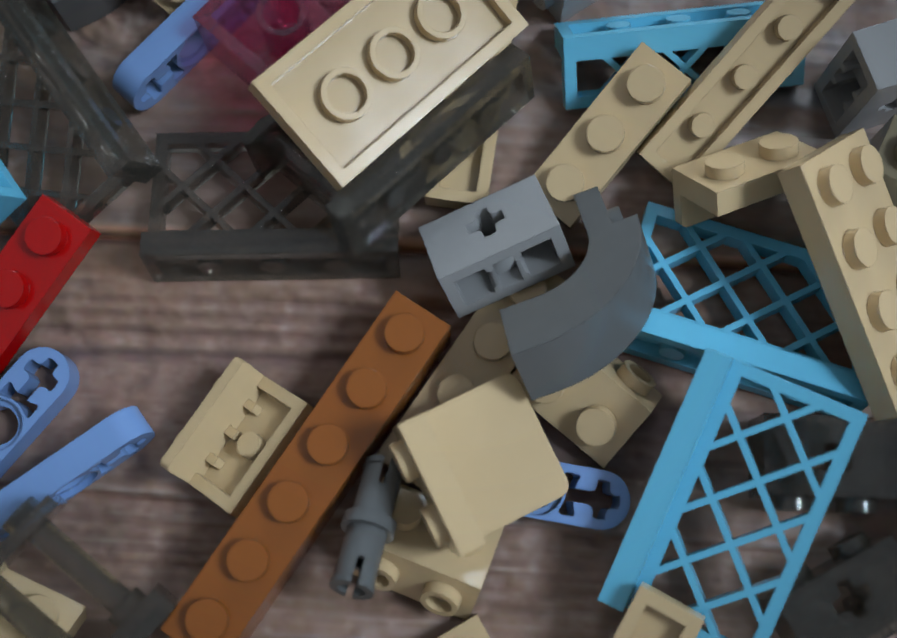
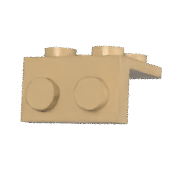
[388,374,569,557]

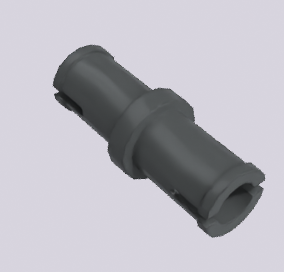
[329,455,403,600]

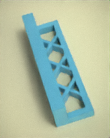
[554,1,805,110]

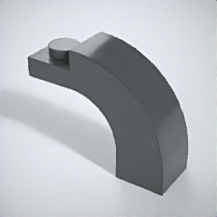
[500,186,657,400]

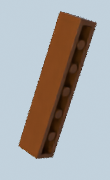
[160,291,451,638]

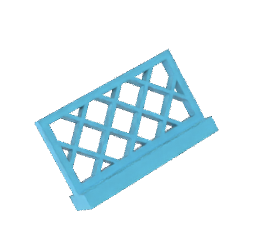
[623,201,869,422]
[597,347,869,638]

